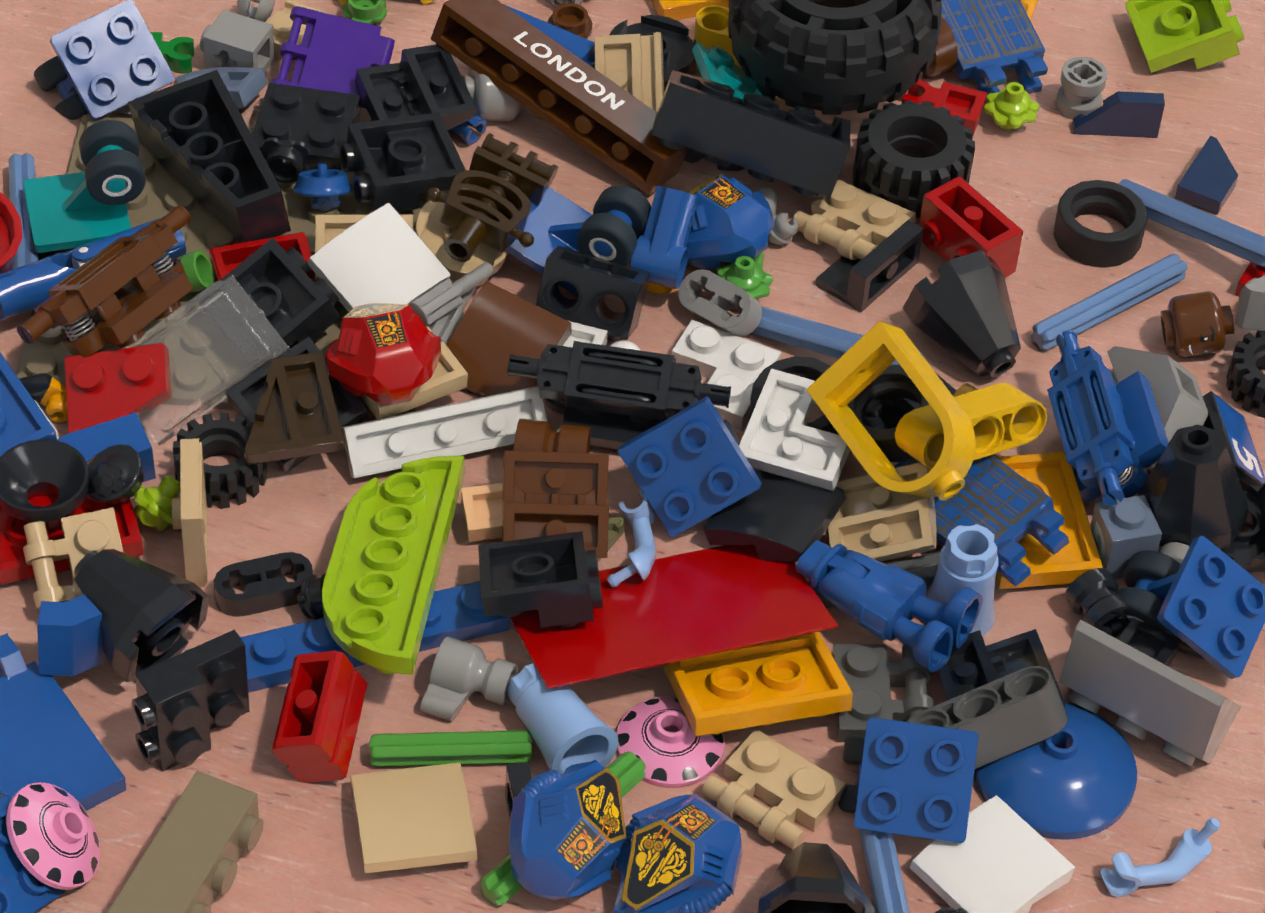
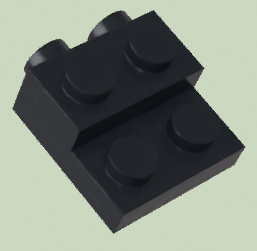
[340,112,466,212]
[196,237,341,370]
[478,531,603,628]
[132,629,250,772]

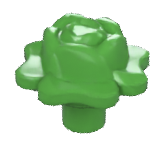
[717,256,773,299]

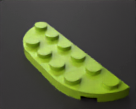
[322,456,465,675]

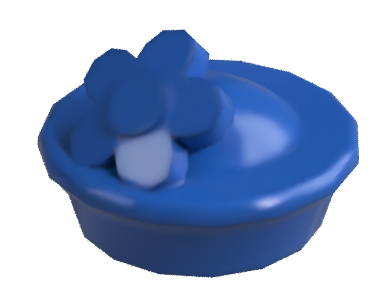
[294,163,353,212]

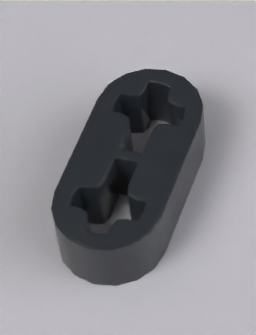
[214,552,313,617]

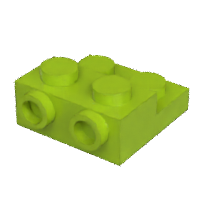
[1124,0,1244,73]

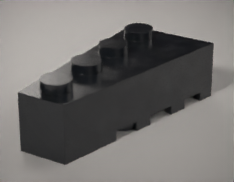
[128,70,291,243]
[651,70,851,198]

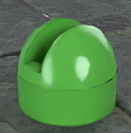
[178,250,215,292]

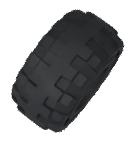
[728,0,942,115]

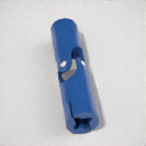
[0,217,186,320]

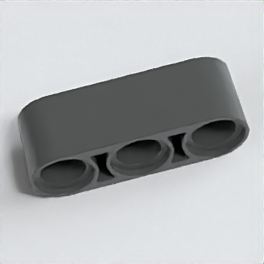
[907,666,1068,769]

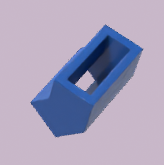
[37,594,103,676]

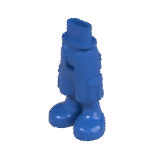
[795,540,983,672]

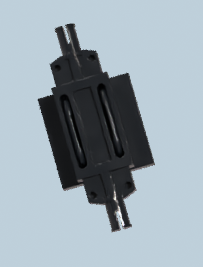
[507,341,732,450]

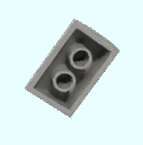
[1059,619,1241,766]

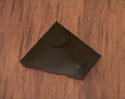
[243,352,344,465]

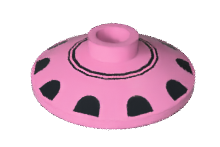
[617,696,725,788]
[6,782,100,890]

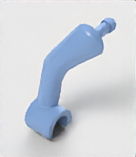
[607,490,657,588]
[1100,818,1220,897]

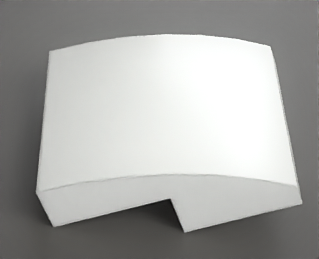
[307,203,451,312]
[910,795,1076,913]

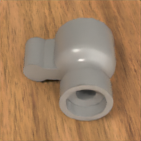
[420,636,518,721]

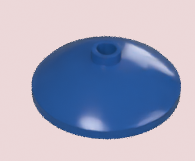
[974,702,1137,840]

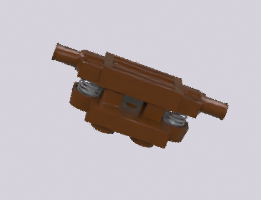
[17,205,194,357]

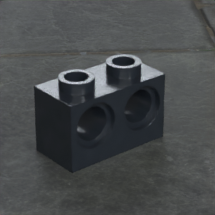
[536,246,651,341]

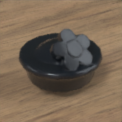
[87,444,144,504]

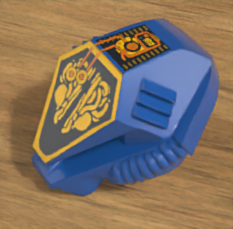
[686,173,774,269]
[509,760,626,900]
[613,794,742,913]

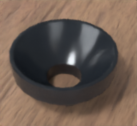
[0,439,89,523]

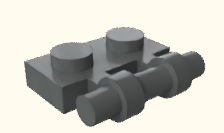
[832,644,934,742]

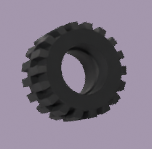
[853,101,975,219]

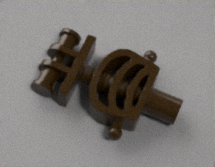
[427,133,558,262]

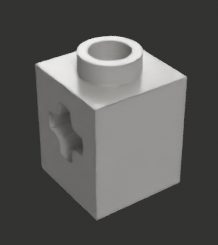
[200,10,275,73]

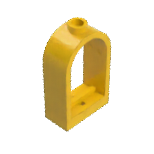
[806,321,976,501]

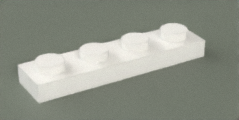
[341,386,547,478]

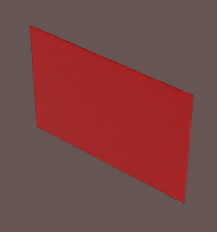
[510,545,838,689]

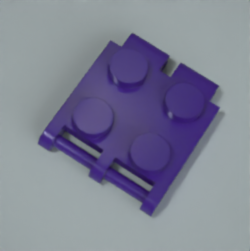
[271,6,395,110]

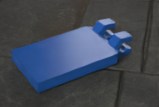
[0,633,126,811]

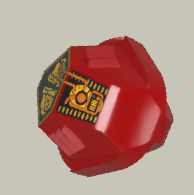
[325,303,441,406]

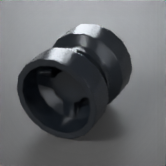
[1065,568,1129,638]

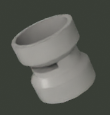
[1056,57,1108,120]

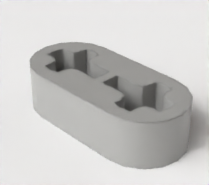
[678,269,762,337]

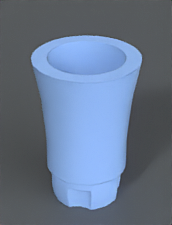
[927,524,998,636]
[507,663,618,774]

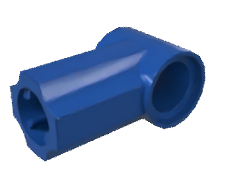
[630,186,699,289]

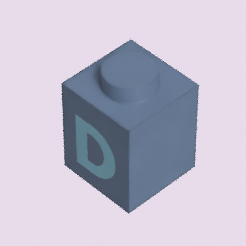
[1090,495,1162,579]

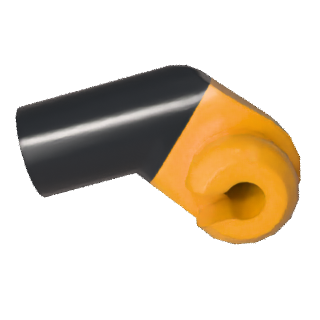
[19,373,68,422]

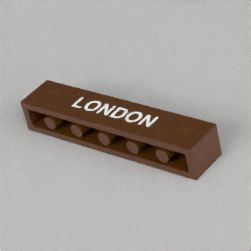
[430,0,689,195]

